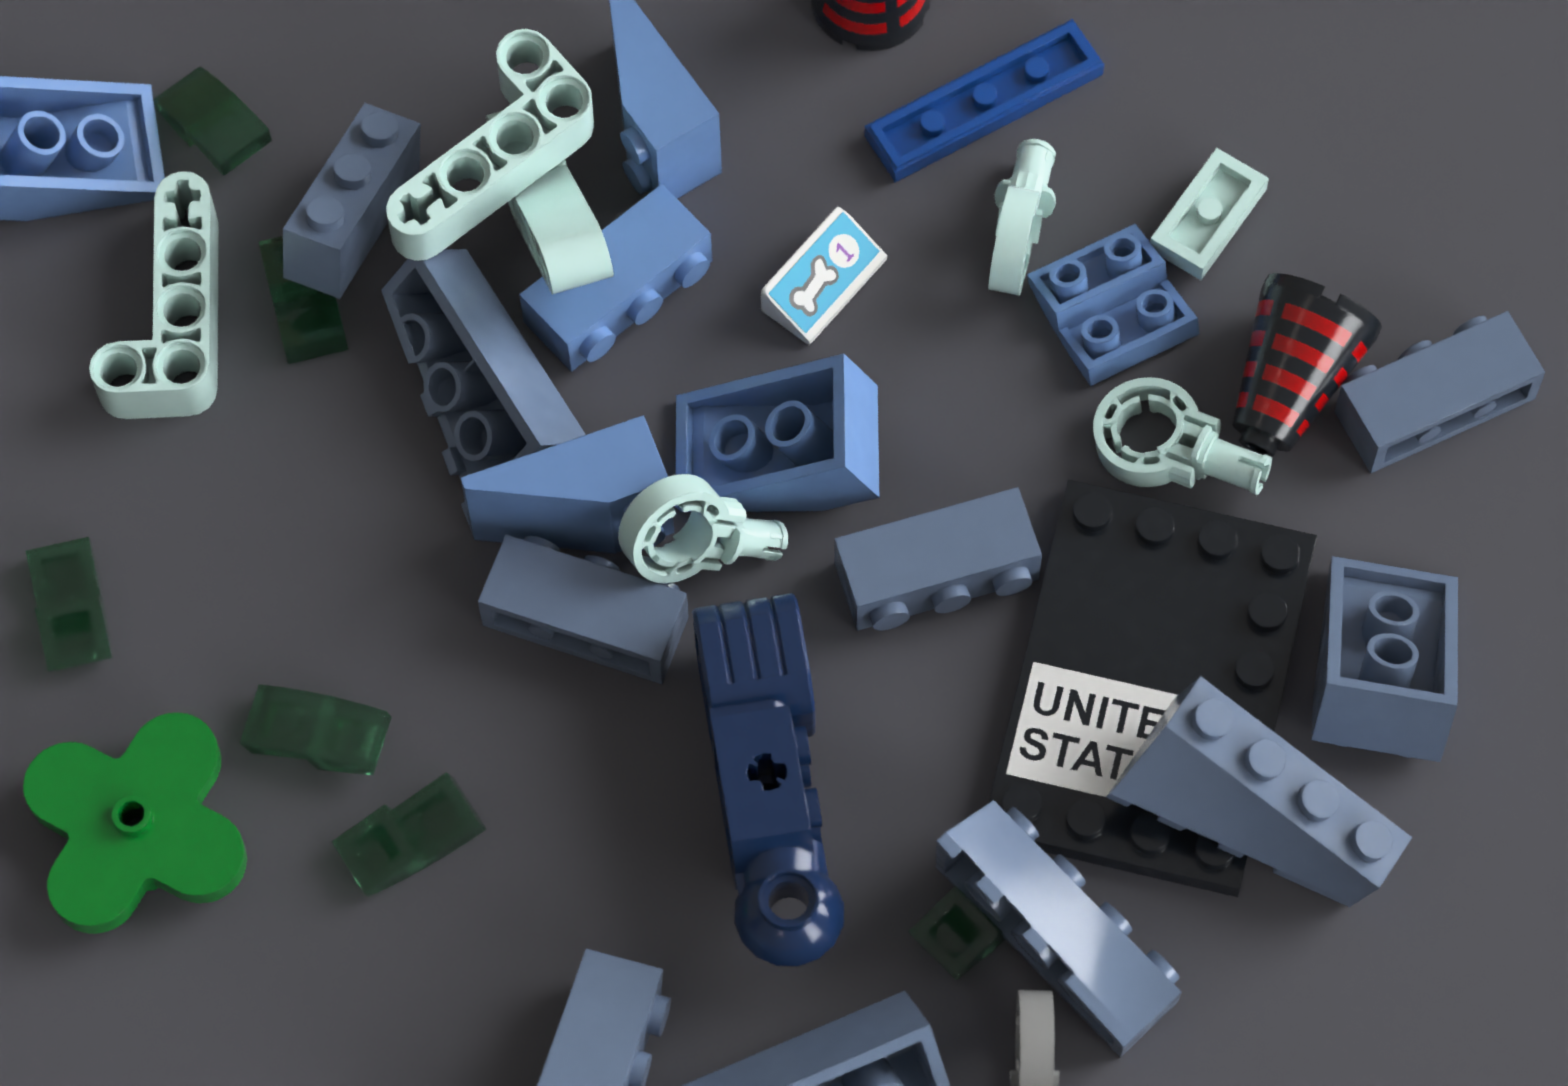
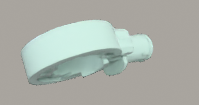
[988,139,1056,296]
[1093,377,1272,495]
[618,474,788,583]

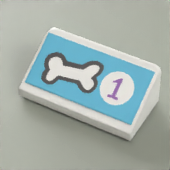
[761,207,887,345]

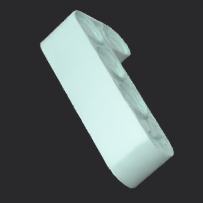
[386,29,594,261]
[486,111,614,295]
[89,171,219,419]

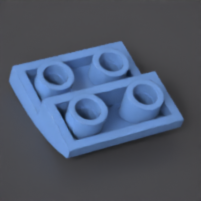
[1027,224,1200,386]

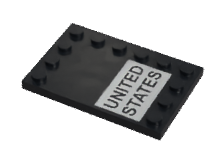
[989,479,1317,897]

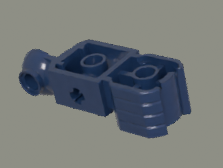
[692,593,844,967]

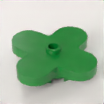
[23,712,247,934]

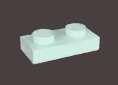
[1150,148,1269,280]

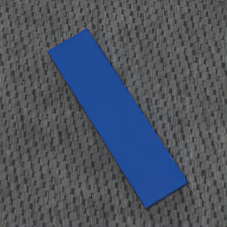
[864,19,1104,183]

